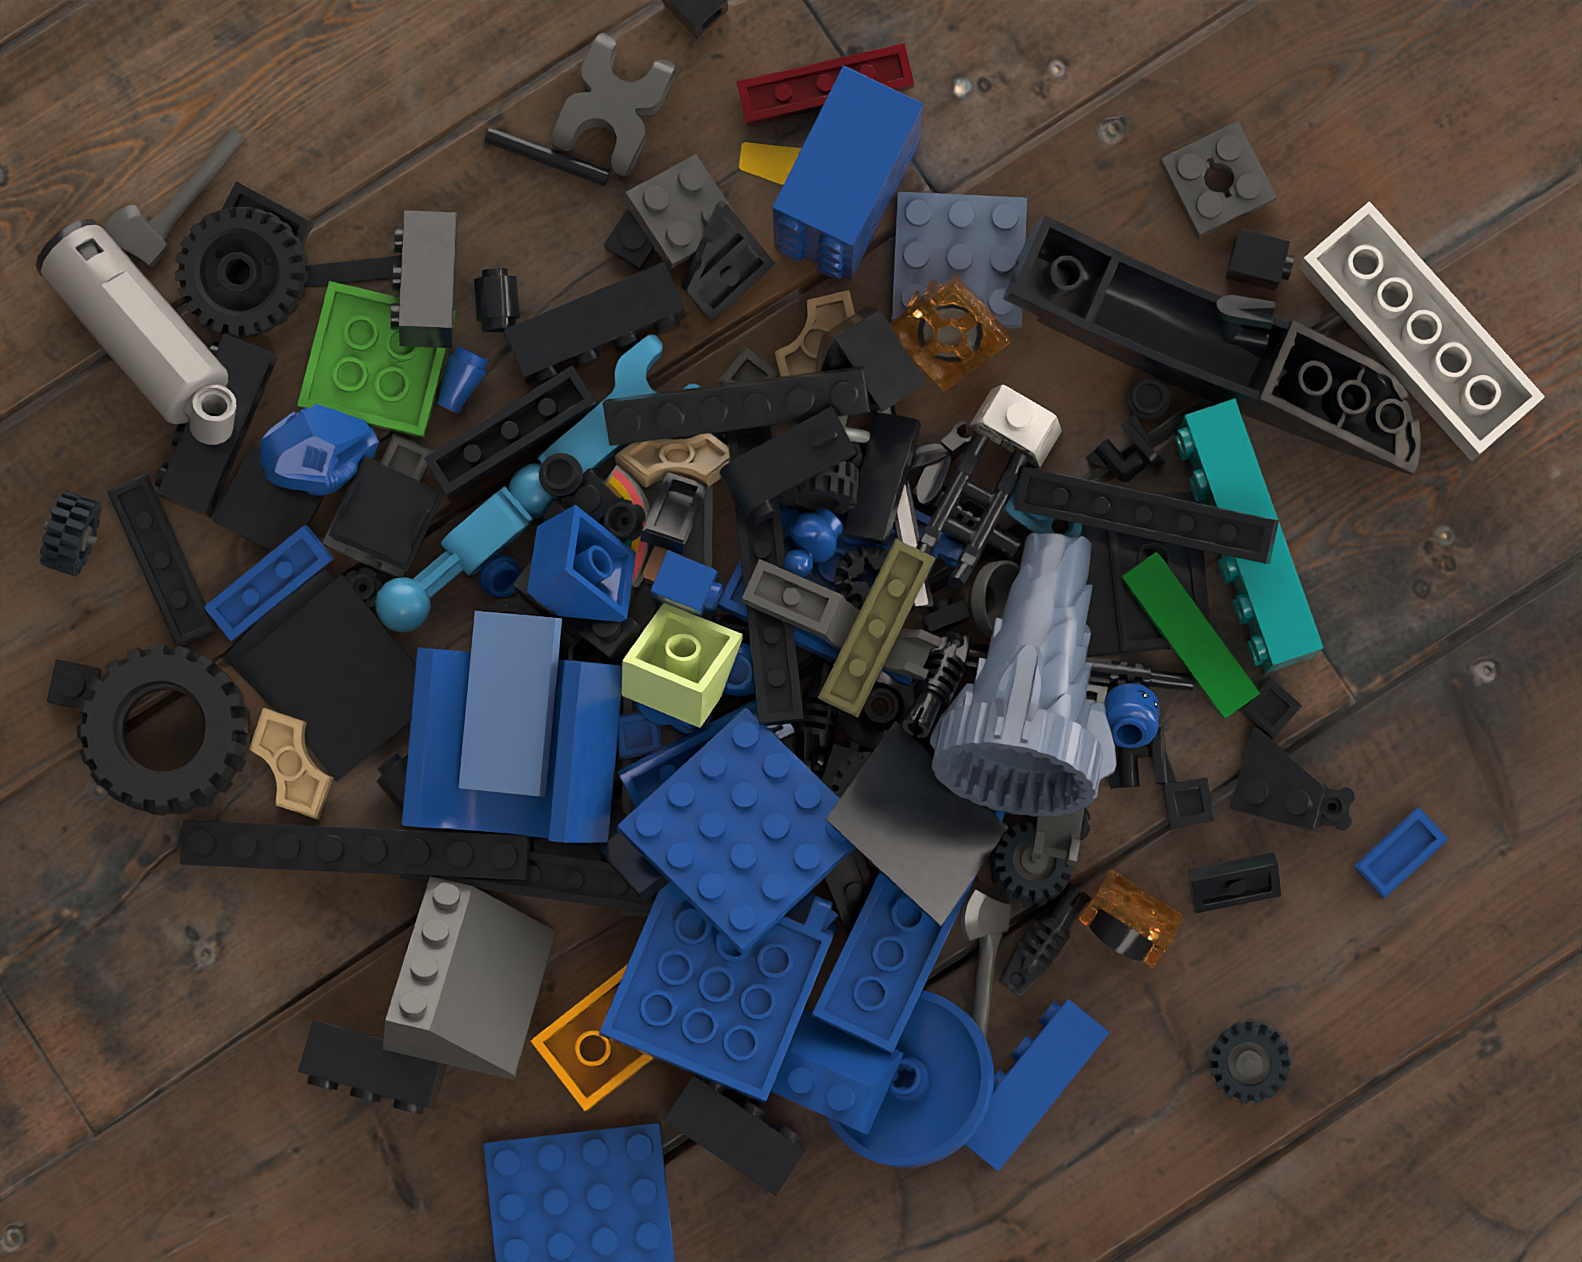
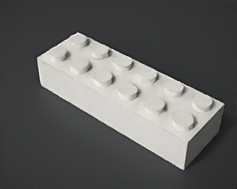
[1298,201,1545,461]

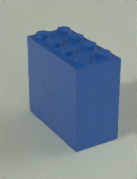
[772,65,924,281]

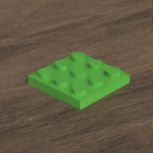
[297,281,457,439]

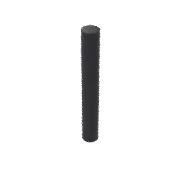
[484,126,611,186]

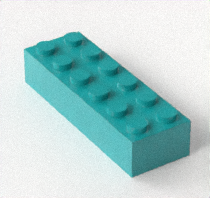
[1174,399,1324,674]

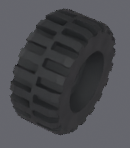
[76,644,252,816]

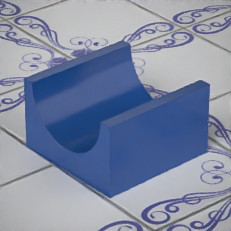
[402,647,622,843]

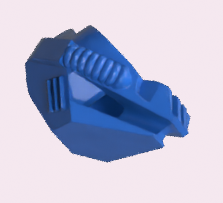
[260,404,380,496]

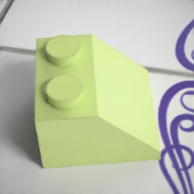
[621,603,743,728]

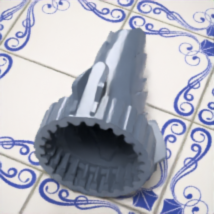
[930,532,1116,817]

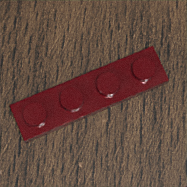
[736,43,914,126]

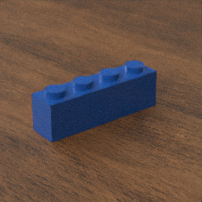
[964,999,1110,1171]

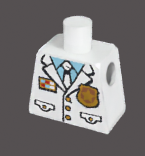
[969,385,1062,468]

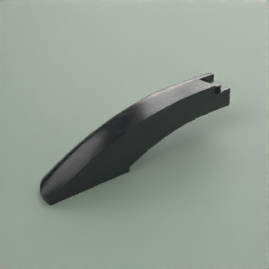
[1003,215,1421,475]

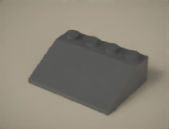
[383,876,556,1080]

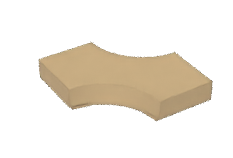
[775,290,855,377]
[615,433,730,488]
[249,708,333,819]

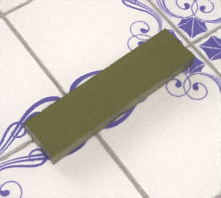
[818,539,935,718]

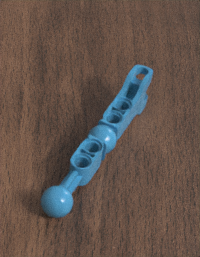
[375,335,701,632]

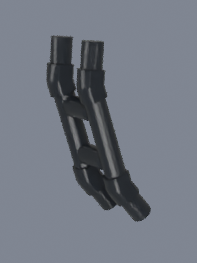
[915,430,1030,590]

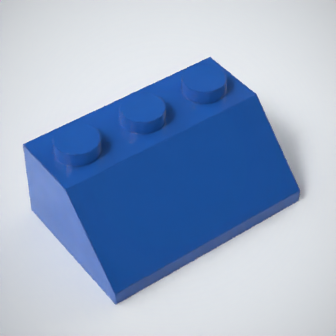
[771,1009,904,1135]

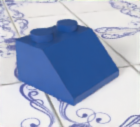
[527,505,636,622]

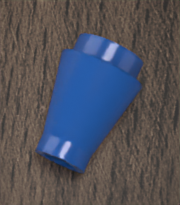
[436,346,489,413]

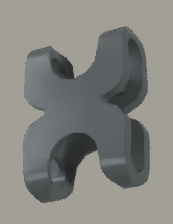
[552,32,676,177]

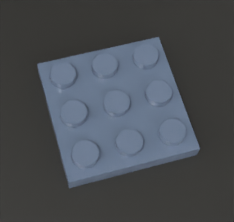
[892,192,1027,329]

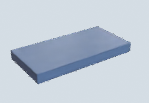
[459,611,562,797]

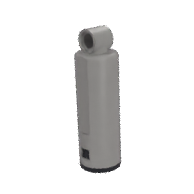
[36,219,237,445]

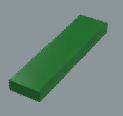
[1120,552,1261,720]

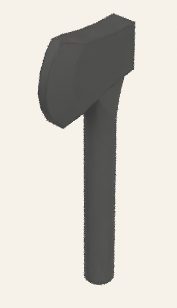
[105,128,246,268]
[961,889,1011,1039]

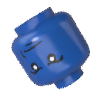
[1104,683,1160,748]

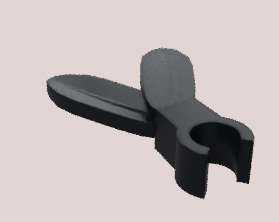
[908,420,979,506]

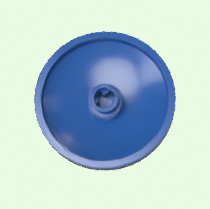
[826,990,994,1168]

